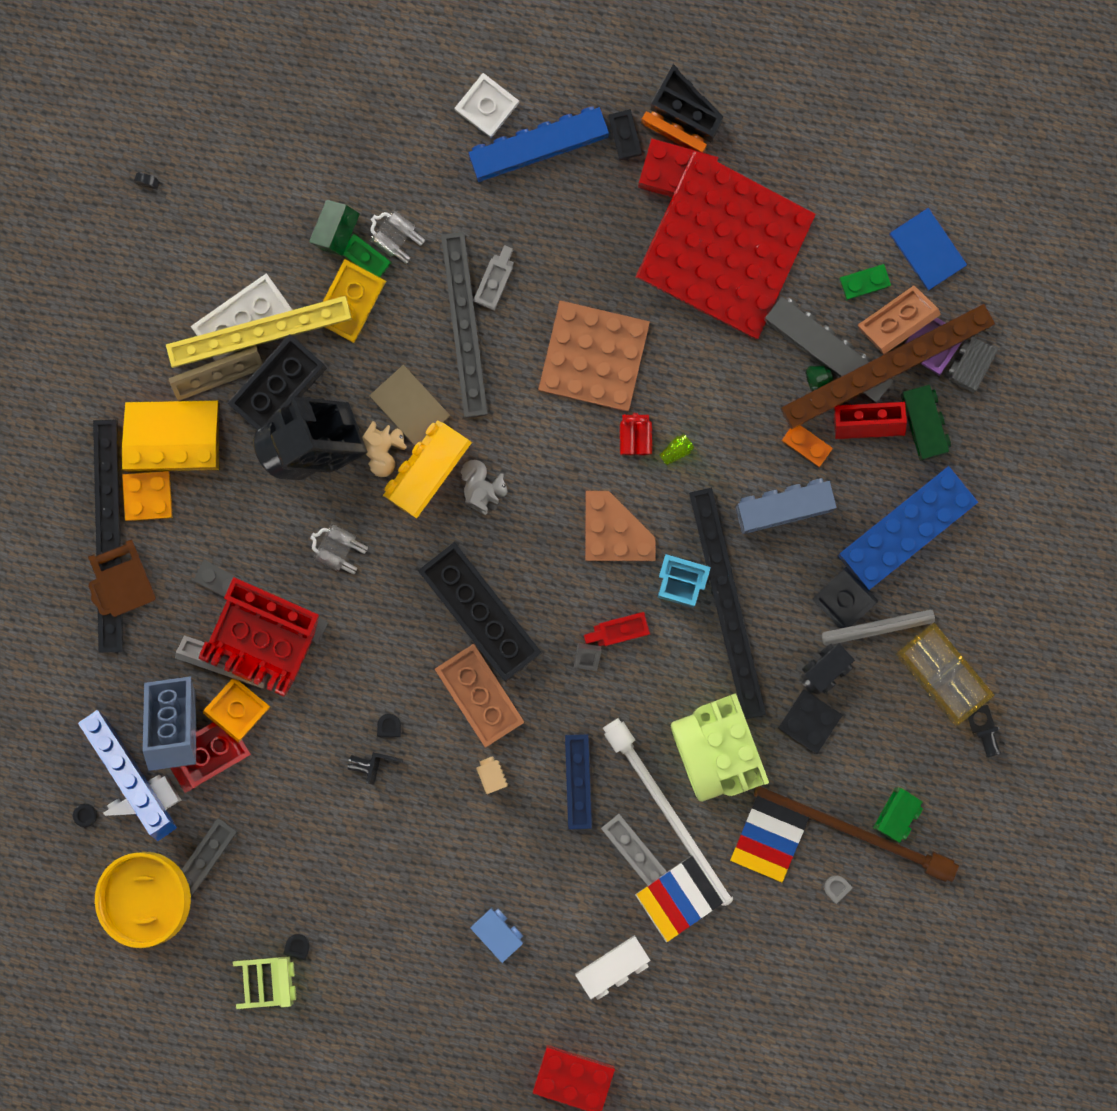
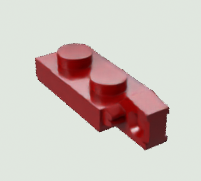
[583,612,650,646]

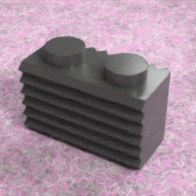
[948,337,998,393]

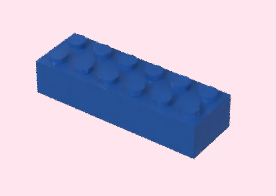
[837,466,978,590]

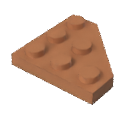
[585,491,655,561]

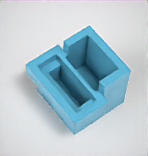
[657,554,711,608]

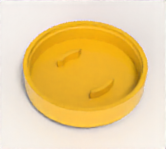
[95,852,191,948]

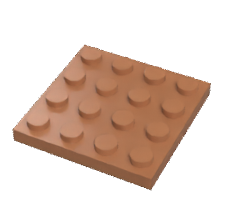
[538,301,650,412]

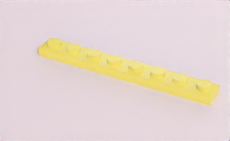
[166,296,352,368]

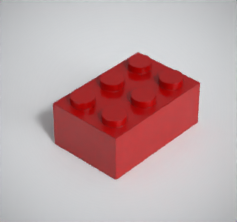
[638,138,718,197]
[533,1045,615,1111]

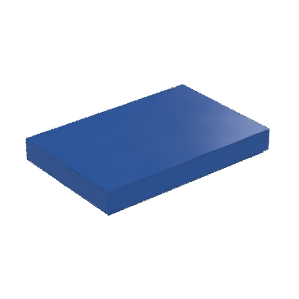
[889,208,967,291]

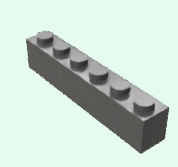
[764,297,893,404]

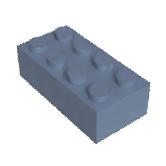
[735,478,837,535]
[143,677,196,771]

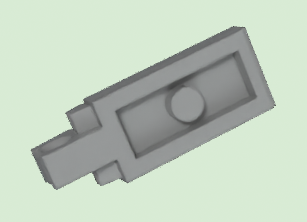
[473,245,514,311]

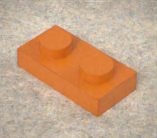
[781,425,833,468]

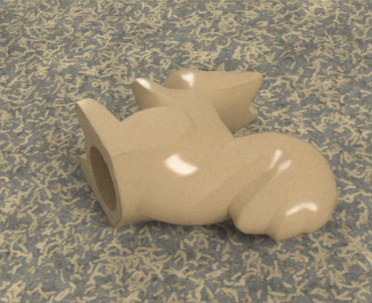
[362,421,407,477]

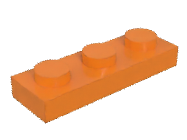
[641,111,707,153]

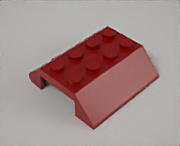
[198,577,319,697]

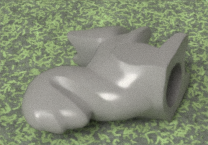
[461,460,507,515]

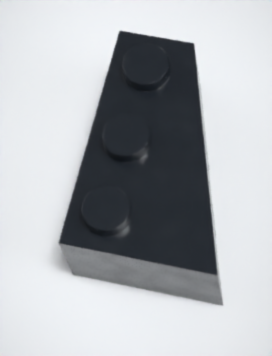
[650,64,723,143]

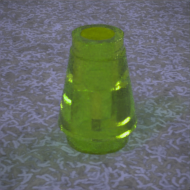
[659,433,695,465]

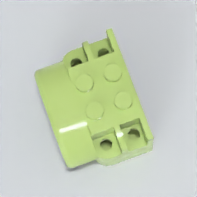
[671,693,769,802]

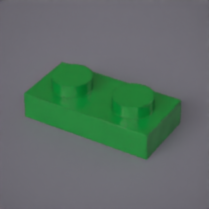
[343,234,392,278]
[839,264,891,301]

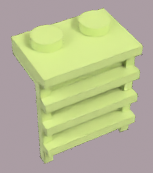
[233,956,296,1009]

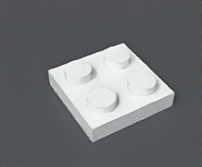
[454,73,519,138]

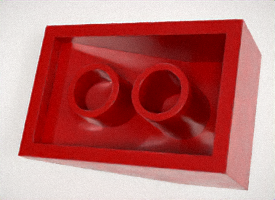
[170,722,251,793]

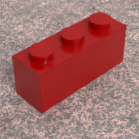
[834,402,907,439]

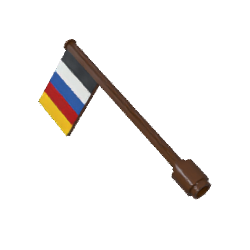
[730,786,959,882]

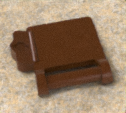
[88,539,156,617]

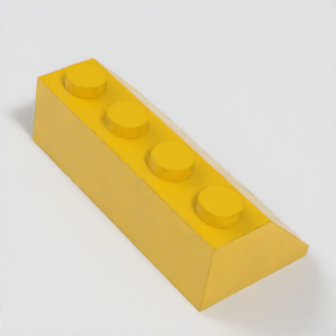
[383,420,472,518]

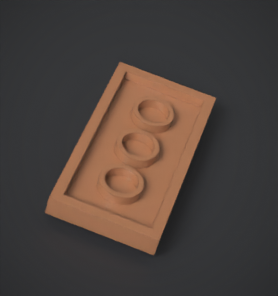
[435,644,525,748]

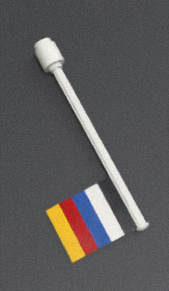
[603,718,733,942]

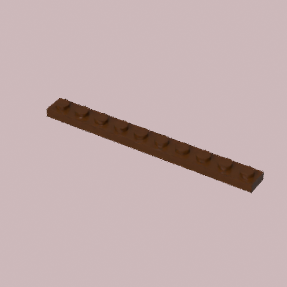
[780,304,995,430]

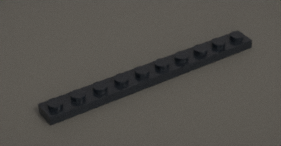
[93,419,123,653]
[689,487,766,719]

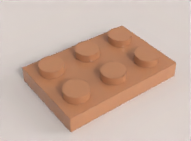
[858,286,941,354]

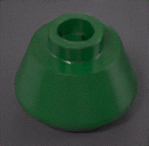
[805,366,833,392]

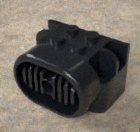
[253,396,368,480]

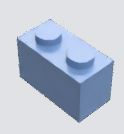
[470,907,523,963]

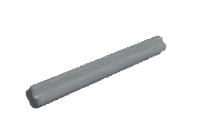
[822,610,935,646]

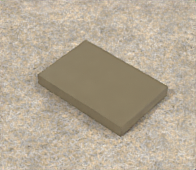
[369,365,450,445]

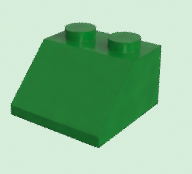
[873,787,923,843]

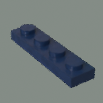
[565,734,592,829]

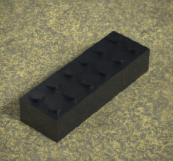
[418,542,542,682]

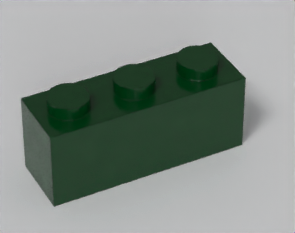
[901,385,951,461]

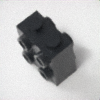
[801,643,855,693]

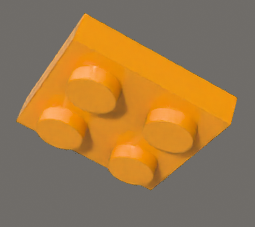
[122,471,173,521]
[203,678,270,743]

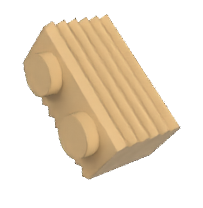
[477,756,509,794]

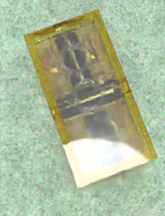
[895,623,995,726]

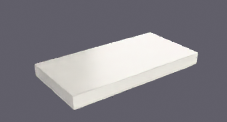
[191,273,292,361]

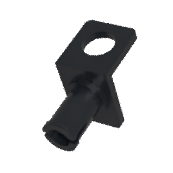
[966,705,1001,758]
[347,752,403,785]

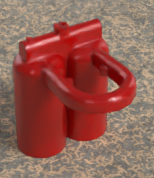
[620,413,652,455]

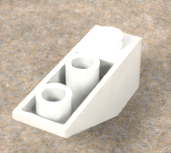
[103,775,182,816]

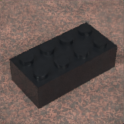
[227,334,327,431]

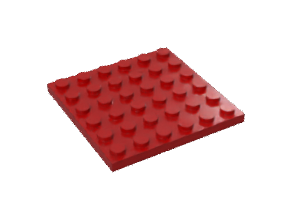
[635,151,816,339]

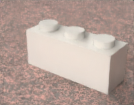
[575,935,650,1000]

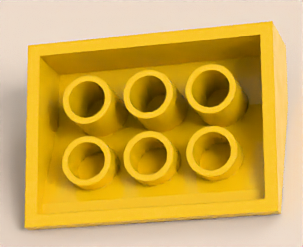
[122,400,219,472]

